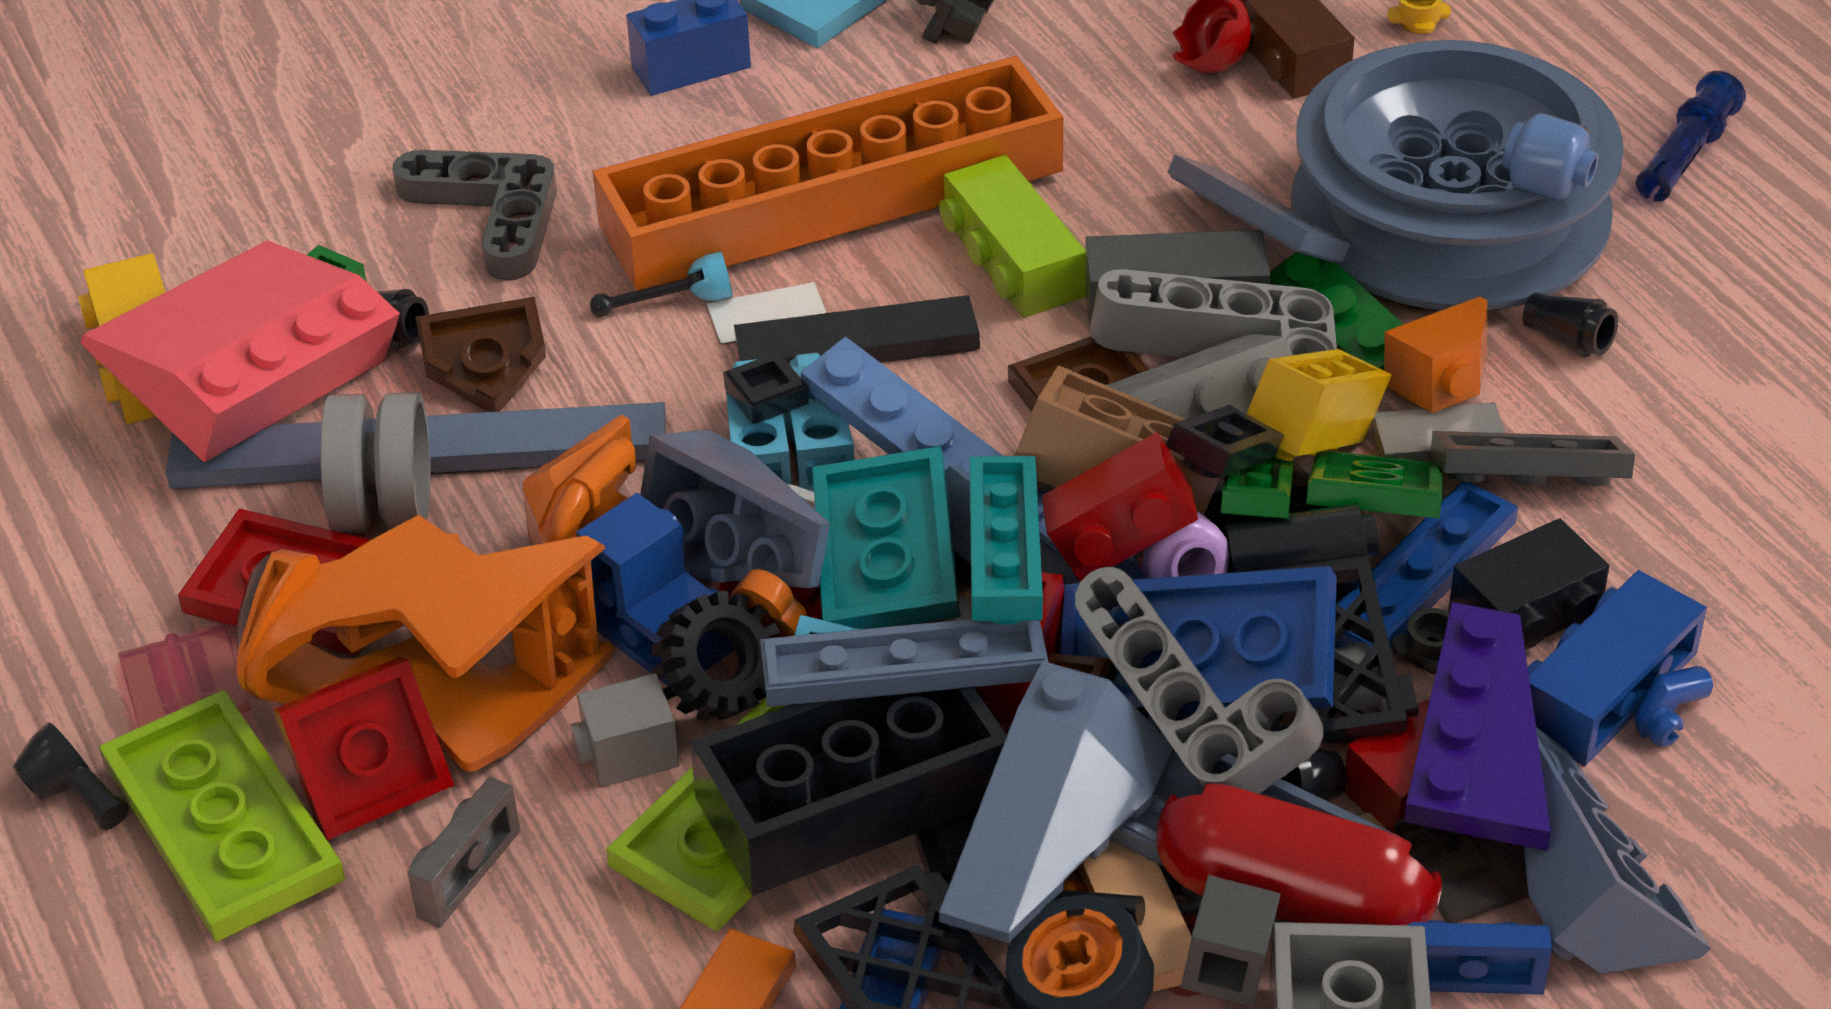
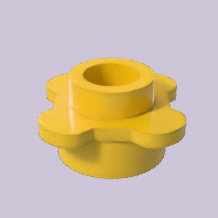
[1387,0,1451,34]

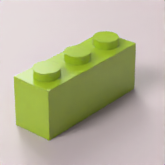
[939,155,1087,318]

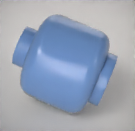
[1502,113,1599,201]

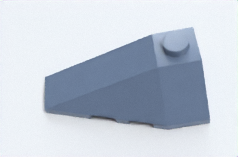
[640,429,830,588]
[939,661,1173,943]
[1524,727,1711,974]

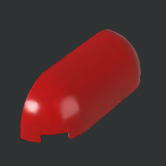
[1156,783,1442,926]

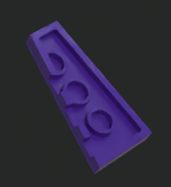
[1404,602,1551,851]

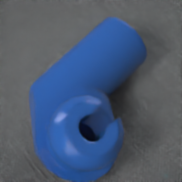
[1634,666,1713,747]

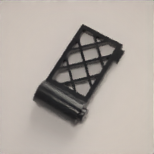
[1224,503,1418,744]
[793,864,1024,1009]

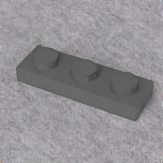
[1430,431,1635,486]

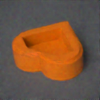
[728,569,808,637]

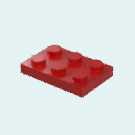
[178,508,371,656]

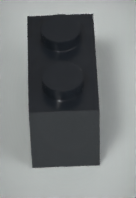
[1448,518,1610,649]

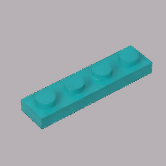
[969,456,1043,625]

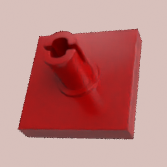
[273,656,455,841]

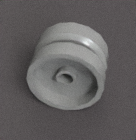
[321,392,431,533]

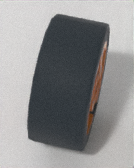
[1005,894,1154,1009]

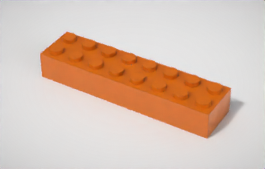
[592,55,1064,290]

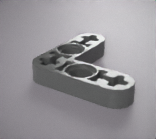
[393,150,557,280]

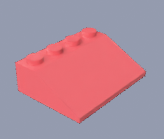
[80,240,400,463]

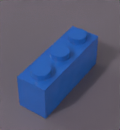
[1528,570,1707,766]

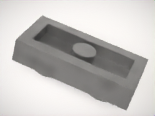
[407,776,520,928]

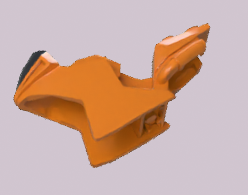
[236,414,636,772]

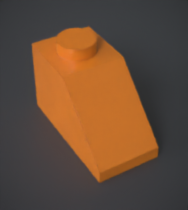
[1384,296,1488,413]

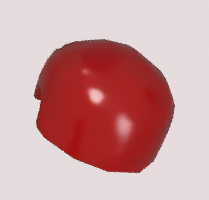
[1172,0,1251,75]

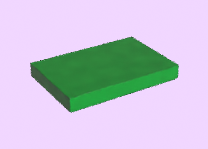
[1306,450,1442,519]

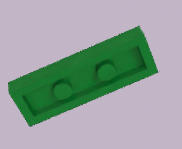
[1270,251,1404,370]

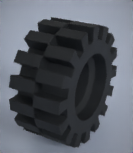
[651,591,780,721]

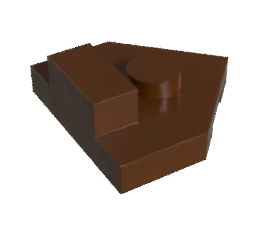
[416,297,546,412]

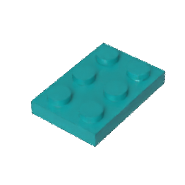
[812,446,961,630]

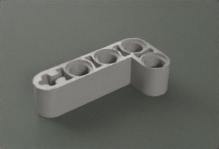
[1089,269,1337,357]
[1075,567,1323,794]

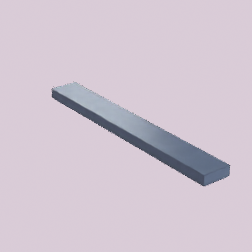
[166,402,666,488]

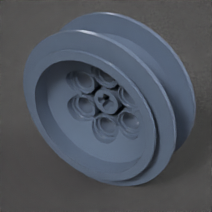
[1291,40,1623,310]

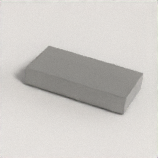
[1371,402,1505,462]

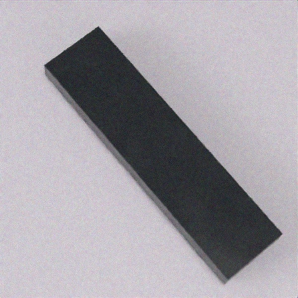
[734,295,980,363]

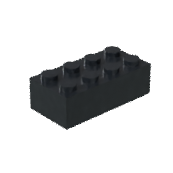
[690,687,1007,896]

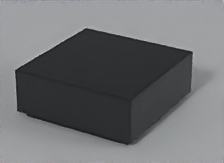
[723,352,809,424]

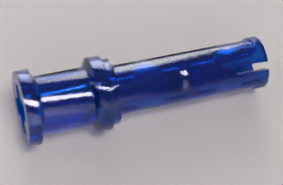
[1636,70,1746,202]

